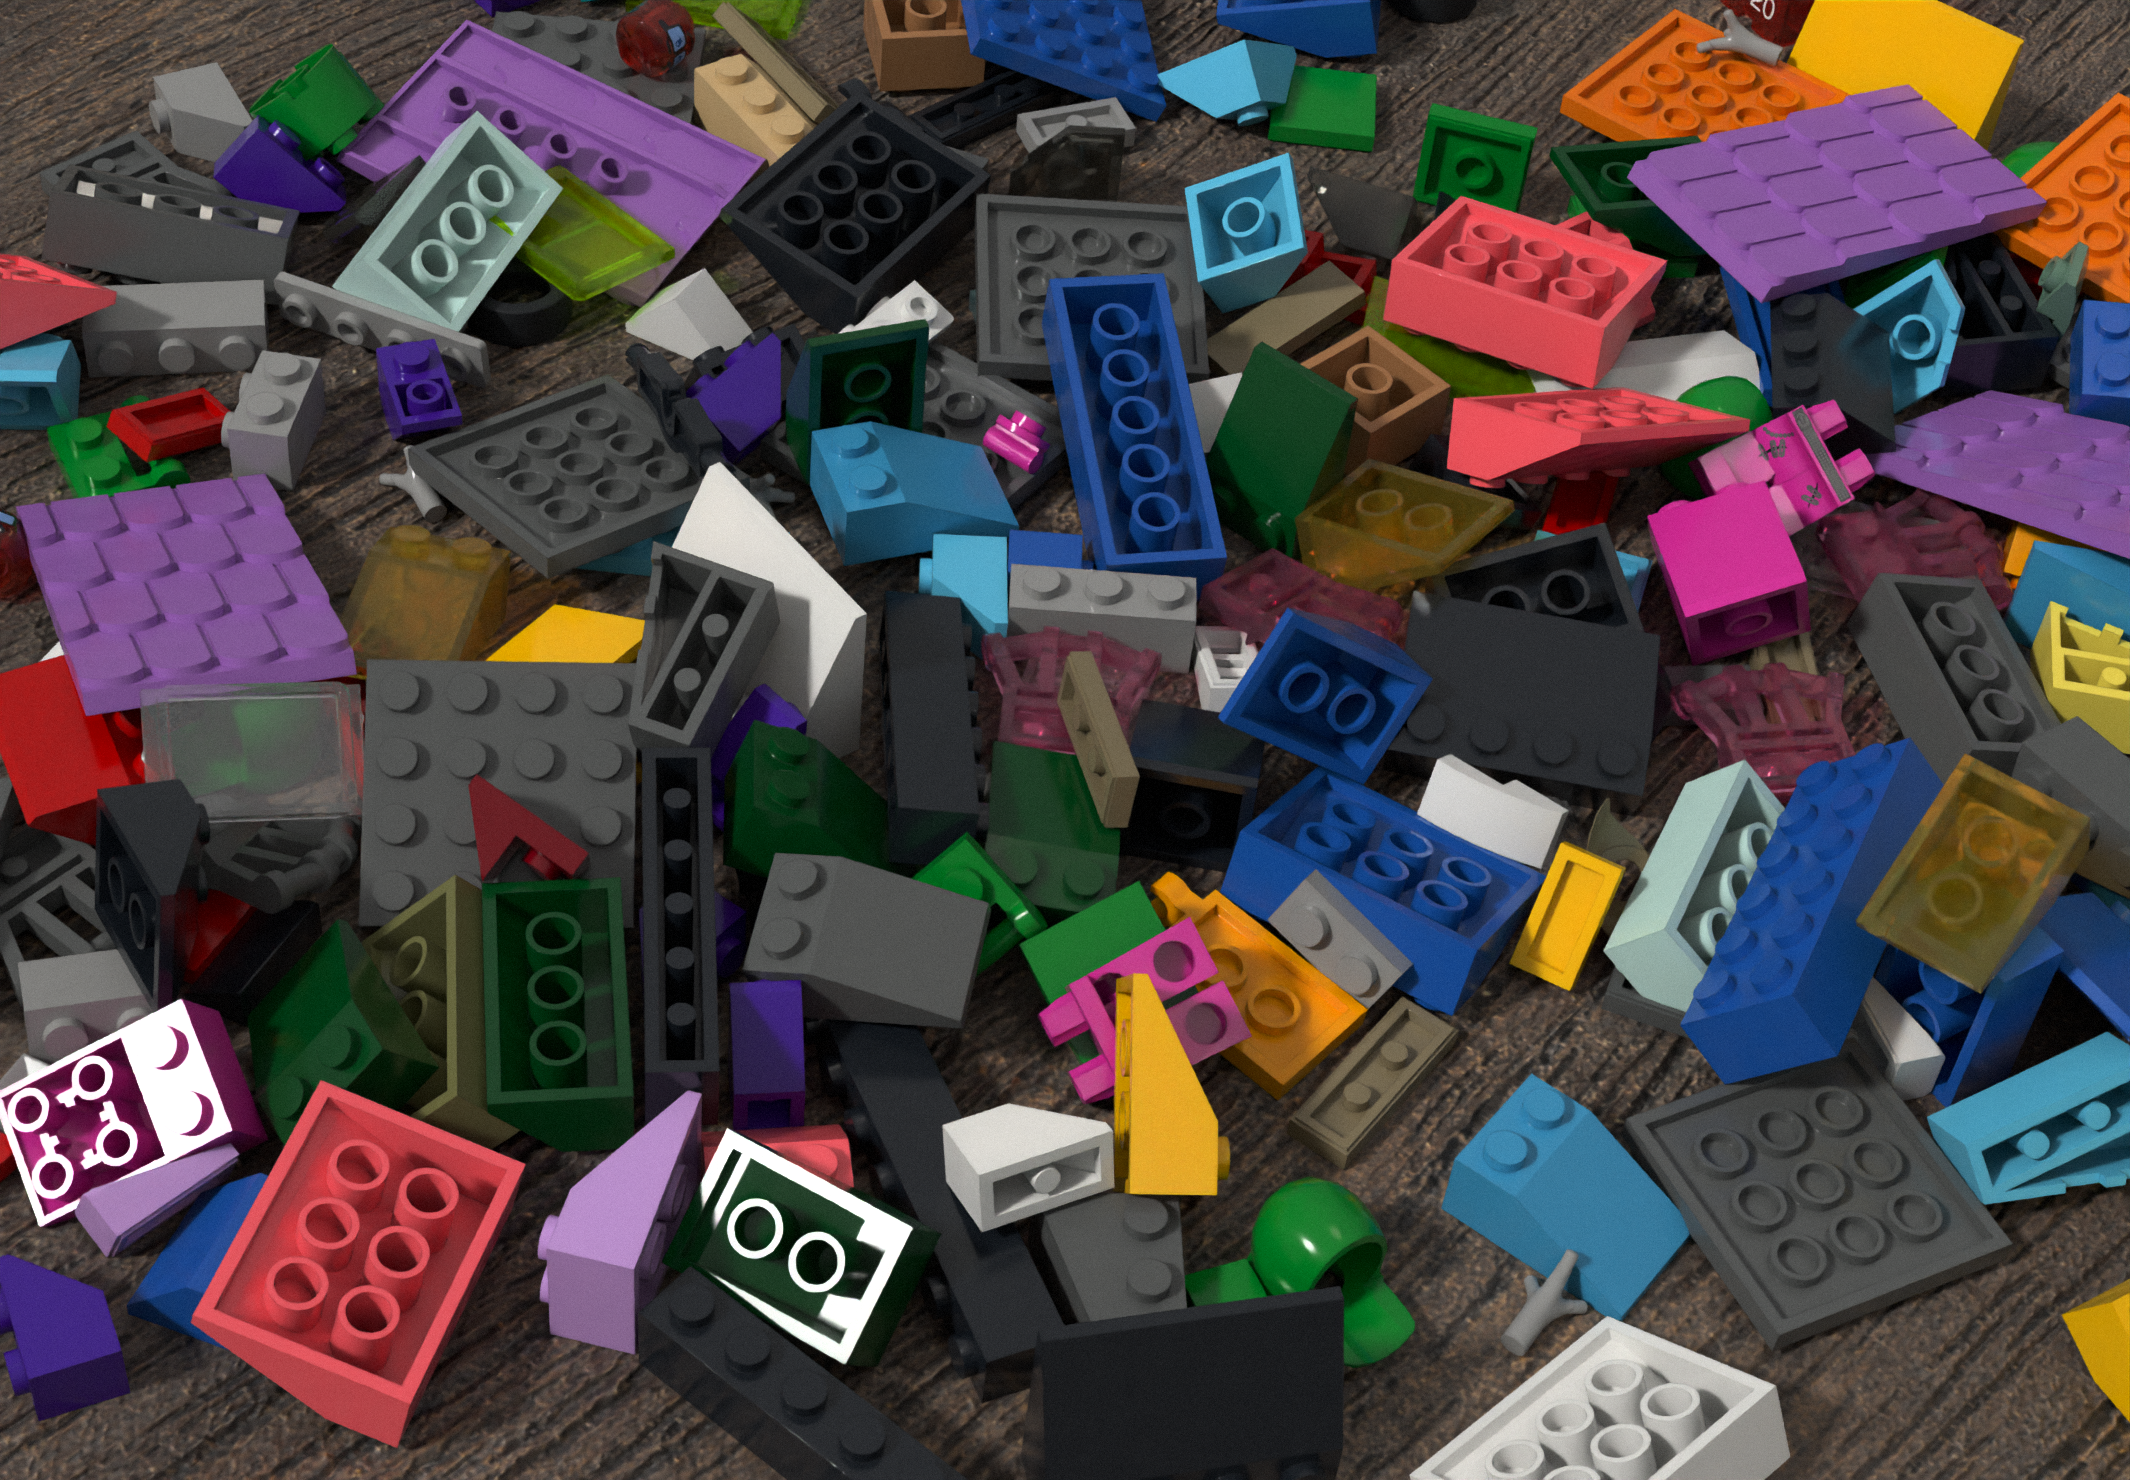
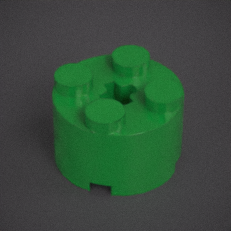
[249,44,385,161]

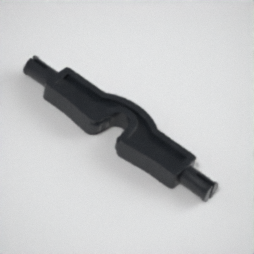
[625,343,736,478]

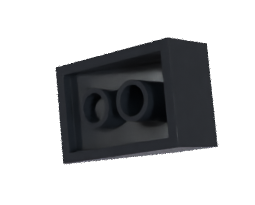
[95,779,210,1013]

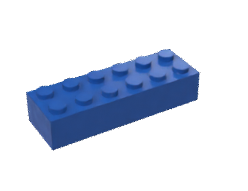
[1042,273,1227,601]
[1680,737,1951,1084]

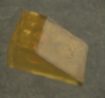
[1295,458,1515,593]
[340,525,511,680]
[1856,753,2090,994]

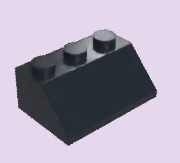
[1770,293,1896,457]
[1425,523,1644,632]

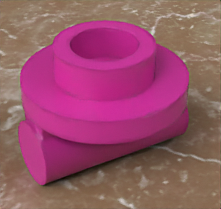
[983,410,1051,474]

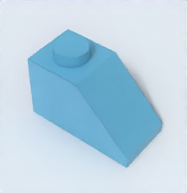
[918,534,1008,667]

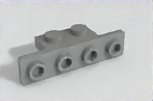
[274,271,491,388]

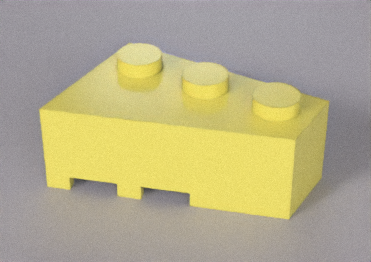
[2030,601,2130,754]

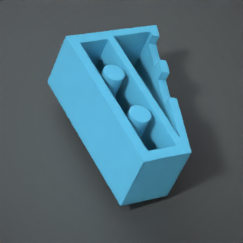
[1927,1032,2130,1205]

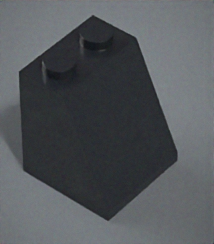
[1119,699,1265,873]

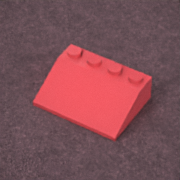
[1383,196,1667,389]
[0,253,117,349]
[1446,387,1750,488]
[191,1080,526,1448]

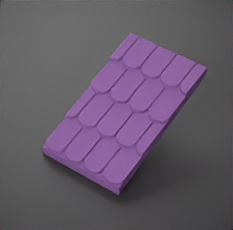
[336,20,766,307]
[1627,84,2047,303]
[1865,390,2130,559]
[16,473,357,716]

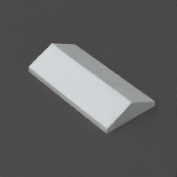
[1526,330,1760,401]

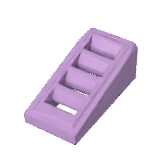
[75,1143,240,1257]

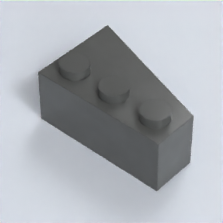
[628,541,780,763]

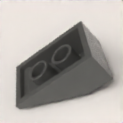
[742,853,991,1029]

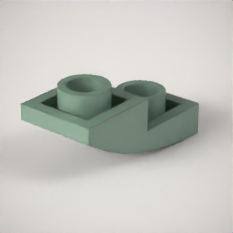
[2036,241,2089,345]

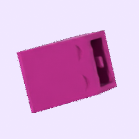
[0,999,269,1228]

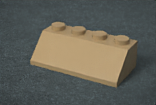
[694,54,819,183]

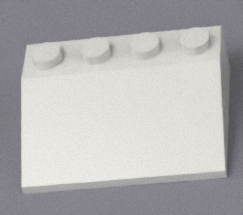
[672,462,867,758]
[1409,1316,1790,1480]

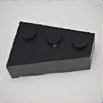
[1938,232,2059,397]

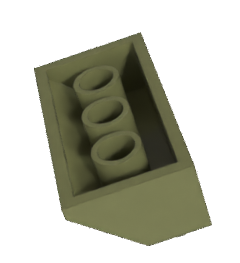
[362,874,520,1150]

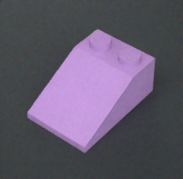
[538,1090,702,1355]

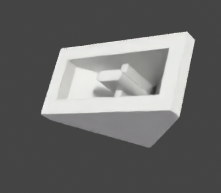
[626,268,753,360]

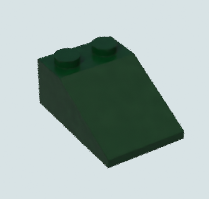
[1549,136,1708,257]
[785,319,929,484]
[1206,342,1358,566]
[723,720,916,878]
[979,741,1120,931]
[248,919,439,1146]
[662,1128,942,1367]

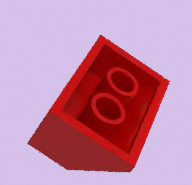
[0,655,176,846]

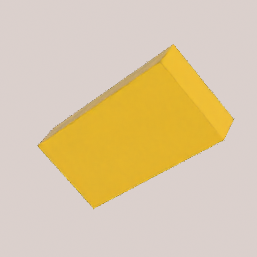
[1509,841,1626,991]

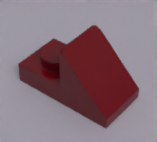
[468,774,591,883]

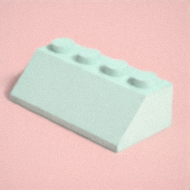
[332,111,563,332]
[1603,760,1785,1012]

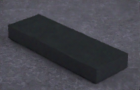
[908,69,1061,150]

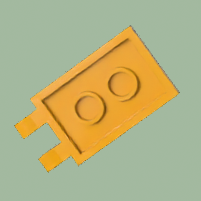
[1150,872,1368,1100]

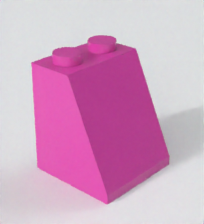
[1647,480,1811,666]

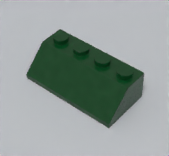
[482,877,634,1152]

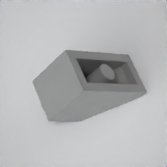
[149,62,253,162]

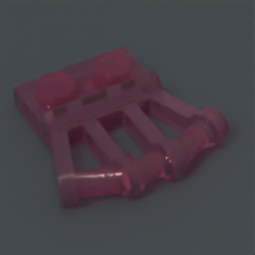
[1814,488,2013,610]
[1198,548,1404,645]
[981,625,1162,755]
[1670,662,1856,802]

